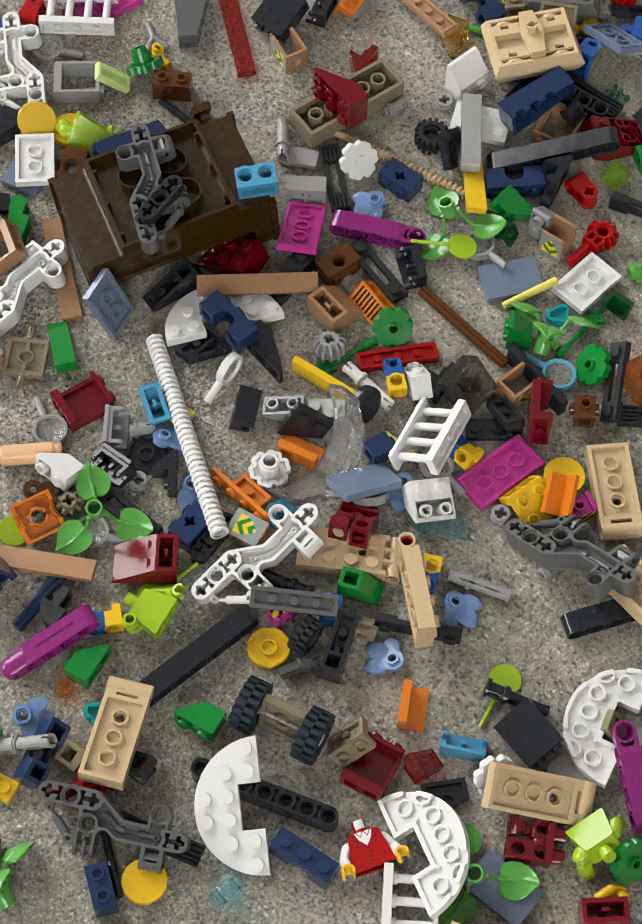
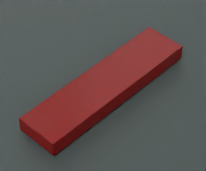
[355,341,439,373]

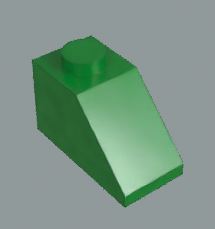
[63,644,112,689]

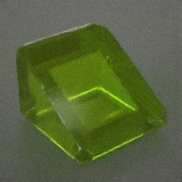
[601,161,630,191]

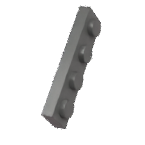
[249,585,339,617]

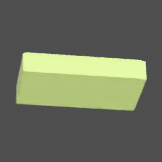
[95,61,130,94]

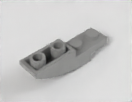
[262,395,348,421]

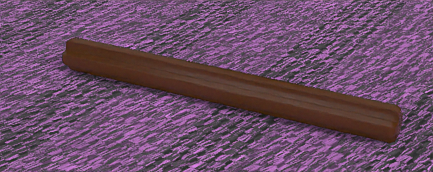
[418,286,509,368]

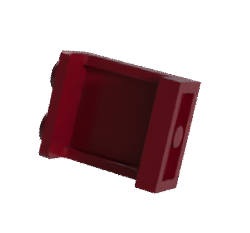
[50,370,116,433]
[527,379,553,445]
[340,731,405,802]

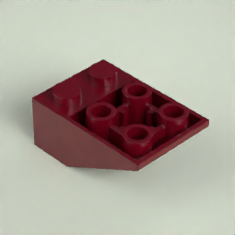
[313,67,368,130]
[580,115,642,161]
[196,238,270,275]
[112,534,180,584]
[577,896,631,924]

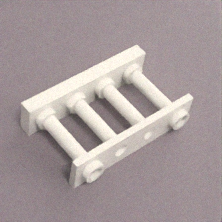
[38,0,118,36]
[388,396,472,475]
[381,863,439,924]

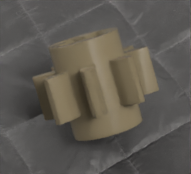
[56,491,83,518]
[355,617,379,646]

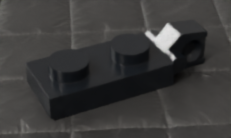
[485,391,525,430]
[464,419,523,441]

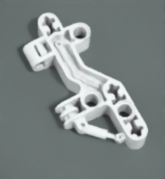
[0,12,48,111]
[0,239,69,337]
[191,503,324,605]

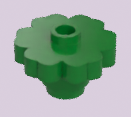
[125,45,164,76]
[372,306,414,347]
[576,344,612,386]
[610,837,642,885]

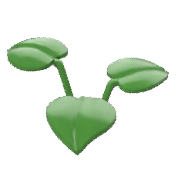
[420,185,507,260]
[507,302,600,356]
[56,461,153,555]
[440,822,540,924]
[0,841,36,910]

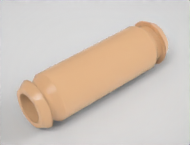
[0,441,63,466]

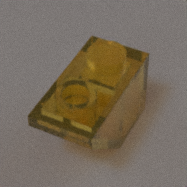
[440,14,470,60]

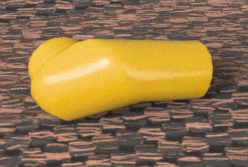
[152,42,172,70]
[593,884,630,900]

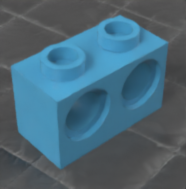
[234,162,279,200]

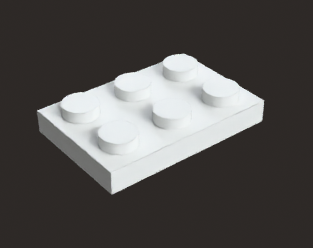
[449,100,509,147]
[15,133,55,187]
[551,252,621,315]

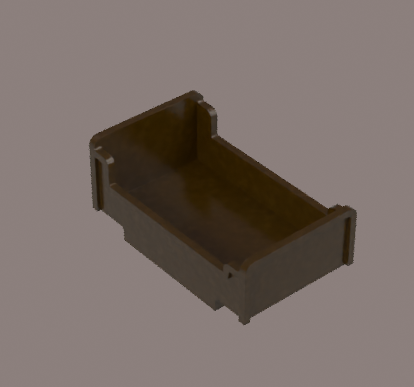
[47,111,280,288]

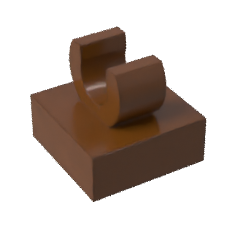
[189,101,212,125]

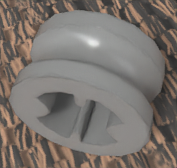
[435,92,453,112]
[129,471,148,492]
[490,504,510,526]

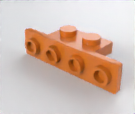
[211,466,273,526]

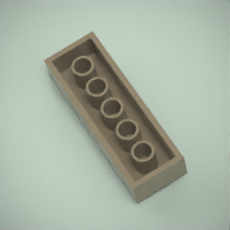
[289,58,405,149]

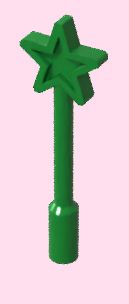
[554,308,606,359]
[316,336,378,375]

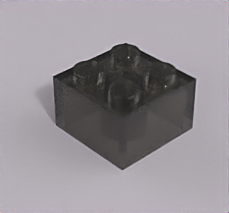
[437,355,498,414]

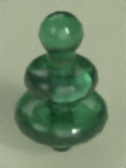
[606,84,630,102]

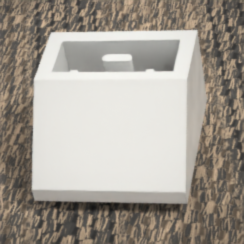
[401,477,456,524]

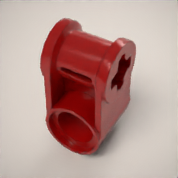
[18,0,46,27]
[564,172,598,210]

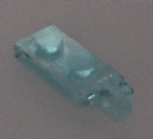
[407,514,467,540]

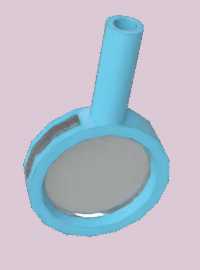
[525,352,576,392]

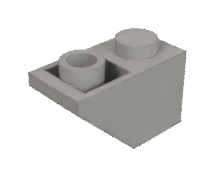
[528,206,556,240]

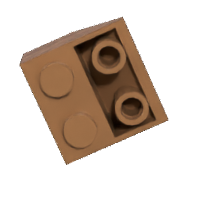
[307,285,363,332]

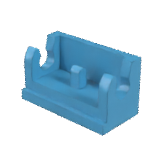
[439,730,488,763]

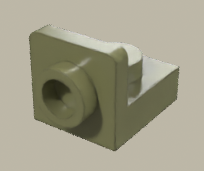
[600,709,626,742]

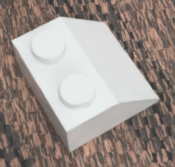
[444,46,489,101]

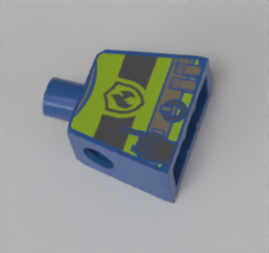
[570,37,604,83]

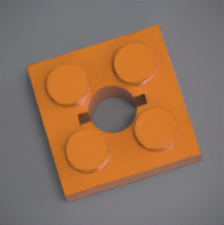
[8,489,64,546]

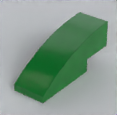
[8,195,32,246]
[46,321,77,374]

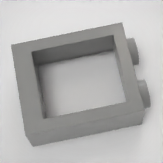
[53,61,105,104]

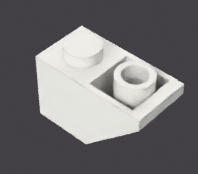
[403,362,433,401]
[34,453,84,492]

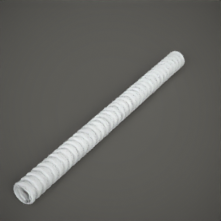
[146,334,229,539]

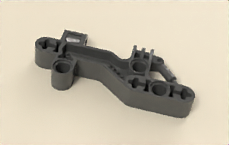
[116,124,191,254]
[505,514,640,599]
[38,780,191,874]

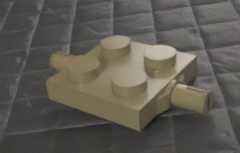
[2,326,50,390]

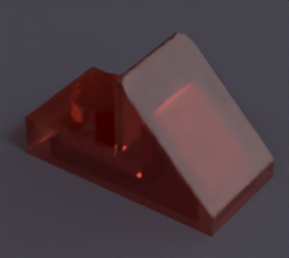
[349,44,379,74]
[402,749,444,784]

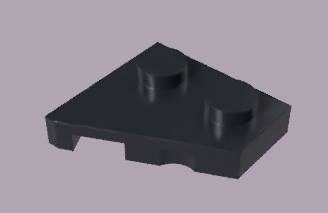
[175,328,232,365]
[277,401,334,438]

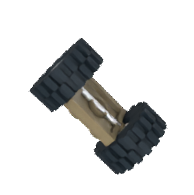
[227,675,336,766]

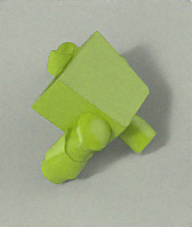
[56,110,121,156]
[122,583,188,640]
[565,808,627,880]

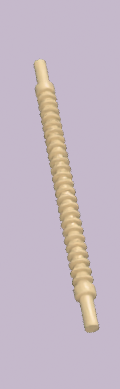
[335,130,493,212]

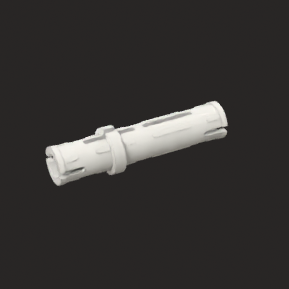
[342,361,395,410]

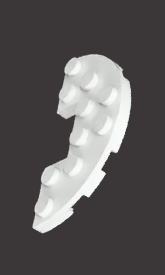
[165,290,284,347]
[562,668,642,789]
[194,736,271,876]
[377,791,470,919]

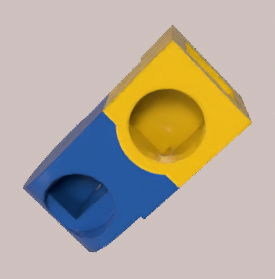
[382,357,408,398]
[449,434,485,470]
[424,553,443,596]
[89,603,125,635]

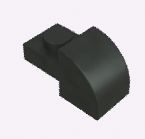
[40,584,73,628]

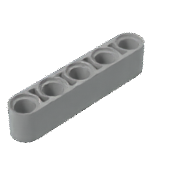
[460,93,482,172]

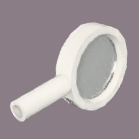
[204,352,243,404]

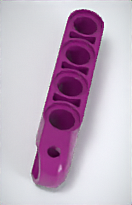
[329,210,426,249]
[0,605,100,680]
[612,720,642,835]

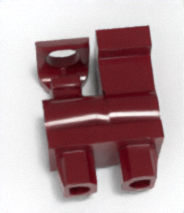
[328,501,380,550]
[503,814,567,868]

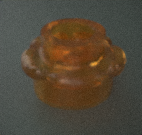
[54,678,76,699]

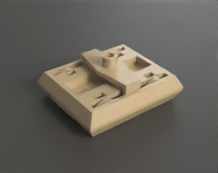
[480,7,585,83]

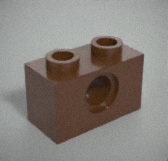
[152,69,193,102]
[55,146,91,179]
[314,242,361,286]

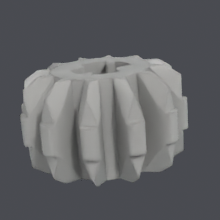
[312,329,347,363]

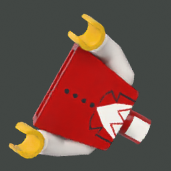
[339,819,411,881]

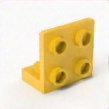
[498,475,553,529]

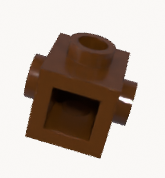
[569,394,600,428]

